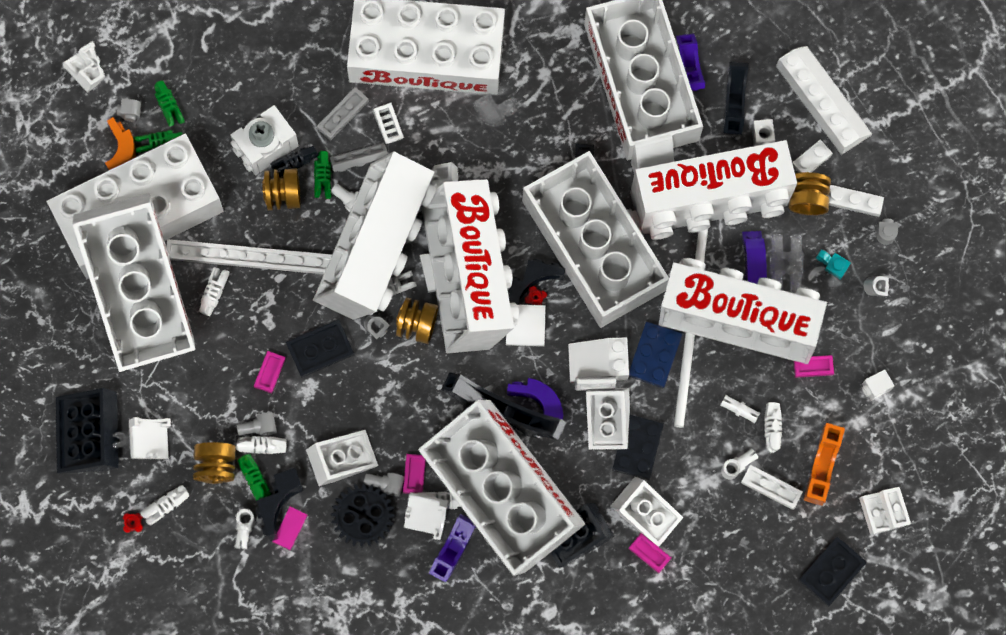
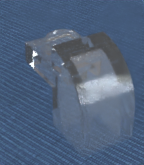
[473,93,517,126]

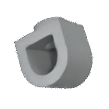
[117,99,141,122]
[876,219,898,245]
[864,276,889,297]
[364,314,390,339]

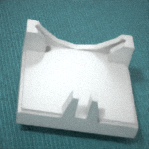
[129,417,171,459]
[404,492,449,540]

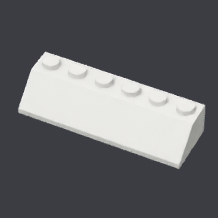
[776,46,872,155]

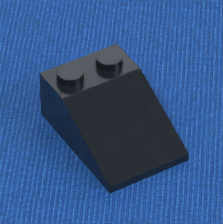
[551,503,615,568]

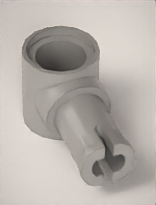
[237,412,277,436]
[364,473,404,497]

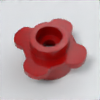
[525,286,547,305]
[123,513,143,533]

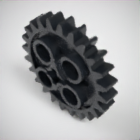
[331,484,395,548]

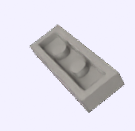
[317,87,369,141]
[330,143,388,172]

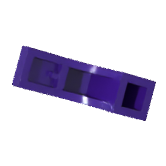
[676,34,705,91]
[742,231,767,284]
[507,378,563,420]
[429,514,476,582]

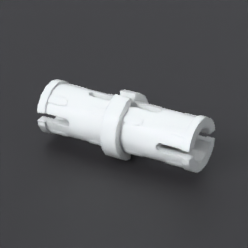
[720,395,760,424]

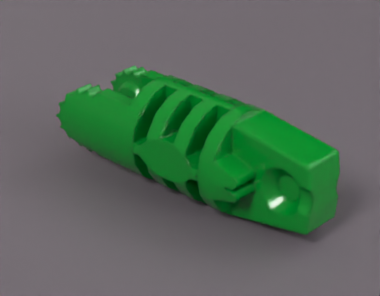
[154,80,185,127]
[134,130,183,153]
[314,151,331,199]
[238,454,271,500]

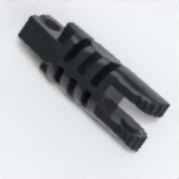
[270,146,319,177]

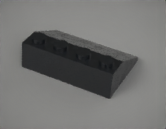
[56,388,119,474]

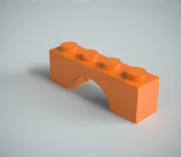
[803,423,845,506]

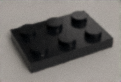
[286,319,354,378]
[612,415,664,480]
[799,536,867,607]

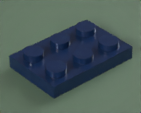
[629,322,682,388]

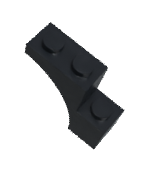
[723,62,749,135]
[507,259,565,305]
[255,468,303,542]

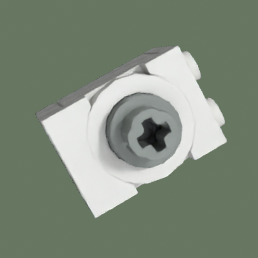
[230,105,299,176]

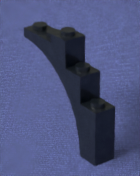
[441,372,566,440]

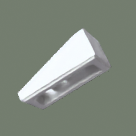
[373,103,404,144]

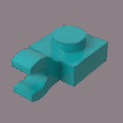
[815,249,851,280]

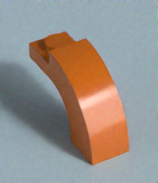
[105,117,136,170]

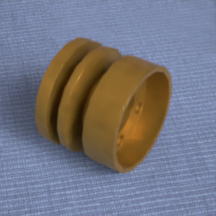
[262,168,301,211]
[789,172,831,215]
[396,297,438,344]
[193,442,235,484]

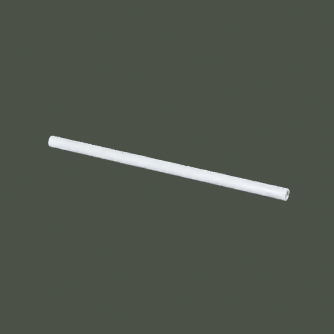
[674,229,708,428]

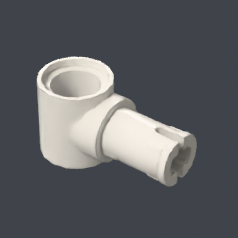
[331,183,358,212]
[721,448,758,480]
[234,509,255,549]

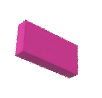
[254,351,286,394]
[793,355,834,378]
[403,454,426,494]
[272,507,308,551]
[629,533,671,573]

